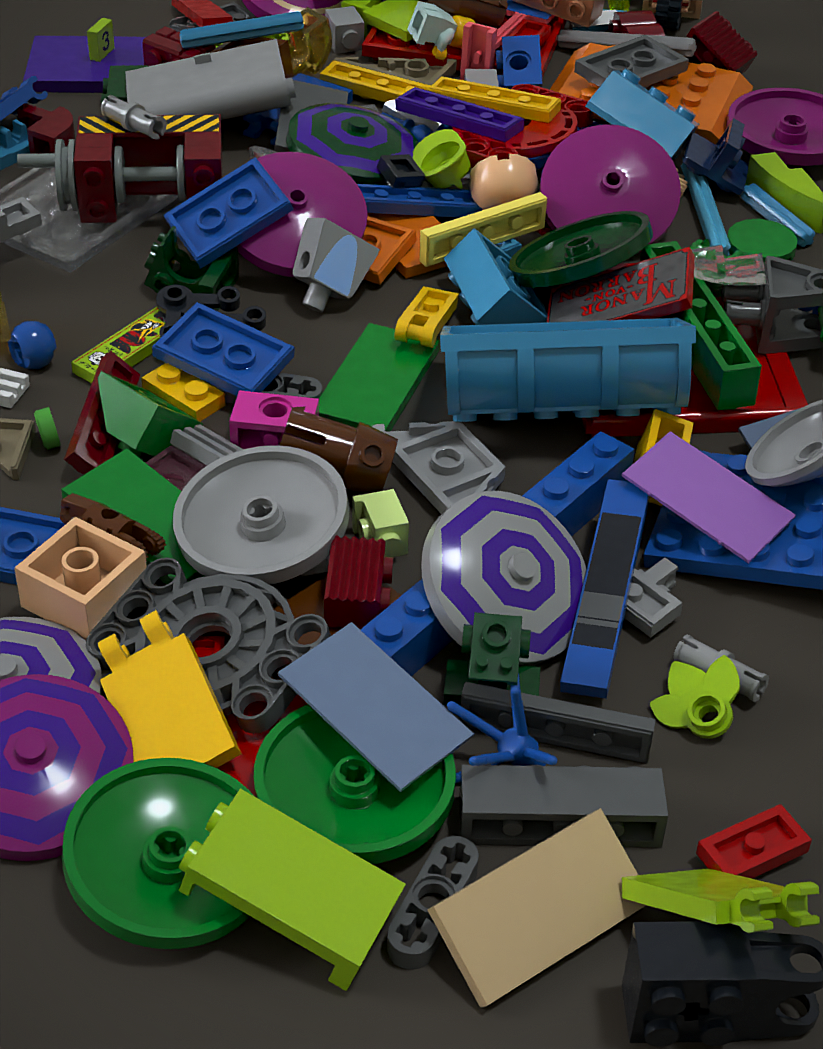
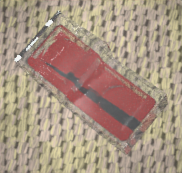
[691,245,766,286]

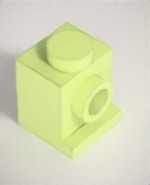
[352,489,409,557]

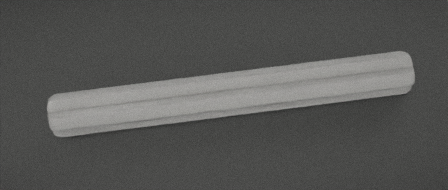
[558,29,697,57]

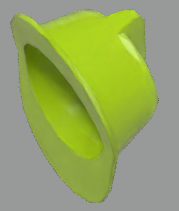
[413,129,471,190]

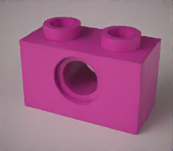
[229,390,319,449]

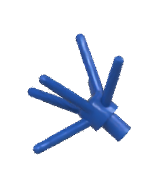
[447,673,558,784]

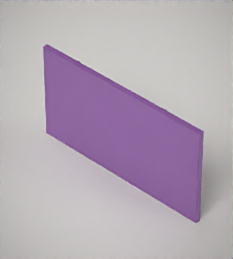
[622,431,796,564]

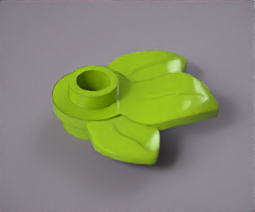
[650,655,740,739]

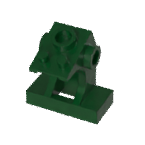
[144,226,239,311]
[443,612,540,706]

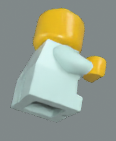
[407,1,476,60]

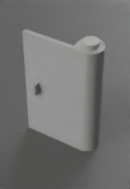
[125,39,296,121]

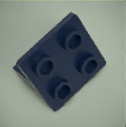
[683,118,749,195]

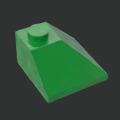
[98,371,203,458]

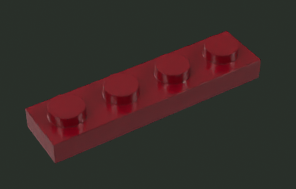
[64,351,140,475]

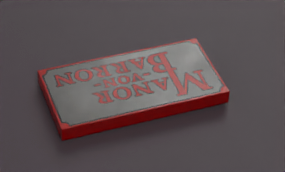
[547,247,695,322]

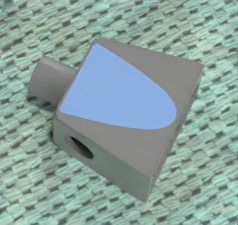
[293,218,380,313]

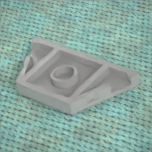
[371,421,505,514]

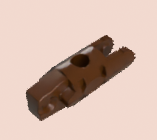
[60,493,166,561]

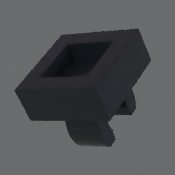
[377,154,425,188]

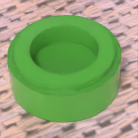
[34,407,61,450]

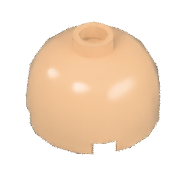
[469,154,539,210]

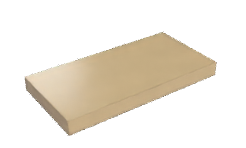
[427,808,646,1008]

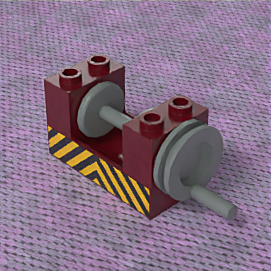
[17,114,223,223]

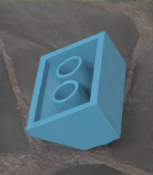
[585,68,700,160]
[443,228,548,325]

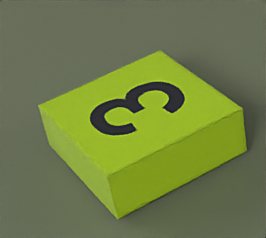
[87,18,115,62]

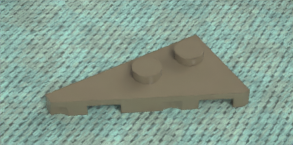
[333,57,457,86]

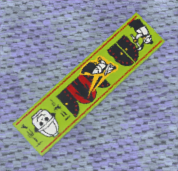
[71,307,166,383]

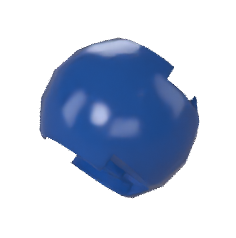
[8,321,56,369]

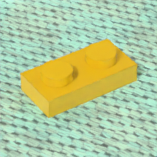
[141,363,226,422]

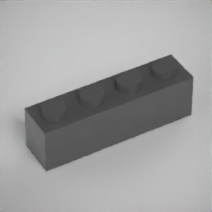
[459,764,668,848]

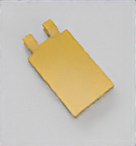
[98,610,242,768]

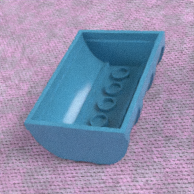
[440,318,696,422]

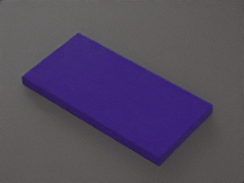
[23,36,146,93]

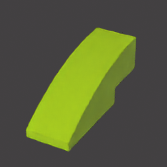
[745,152,823,234]

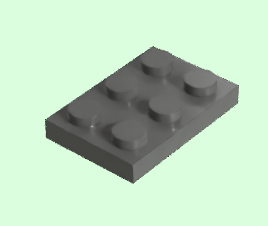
[574,35,689,88]

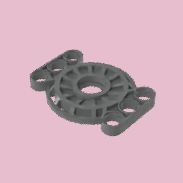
[86,558,331,734]

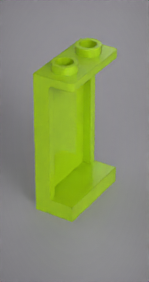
[179,788,406,991]

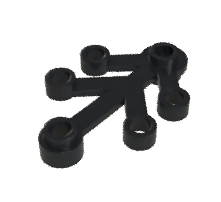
[156,285,266,338]

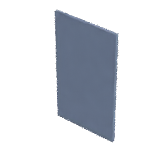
[278,622,474,792]

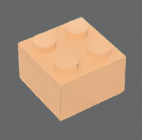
[14,517,147,641]

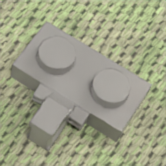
[624,558,683,638]

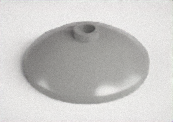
[745,399,823,487]

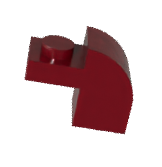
[17,103,75,154]

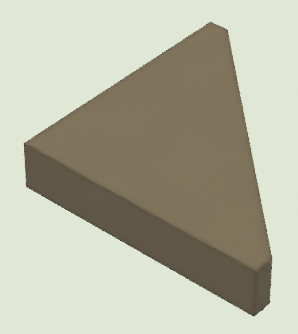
[0,418,36,480]

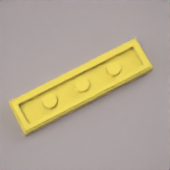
[419,192,547,267]

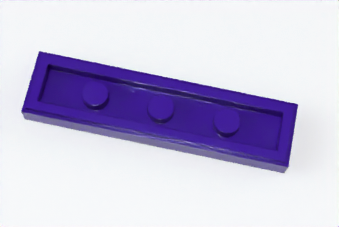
[395,87,524,142]

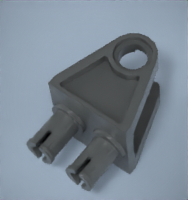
[721,256,823,354]

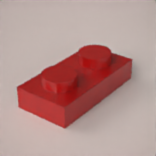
[696,804,812,879]

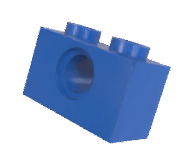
[496,35,543,89]

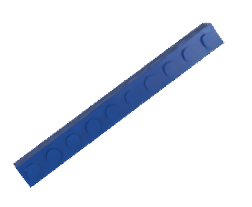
[361,431,635,677]

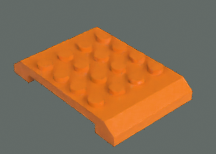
[550,43,753,145]

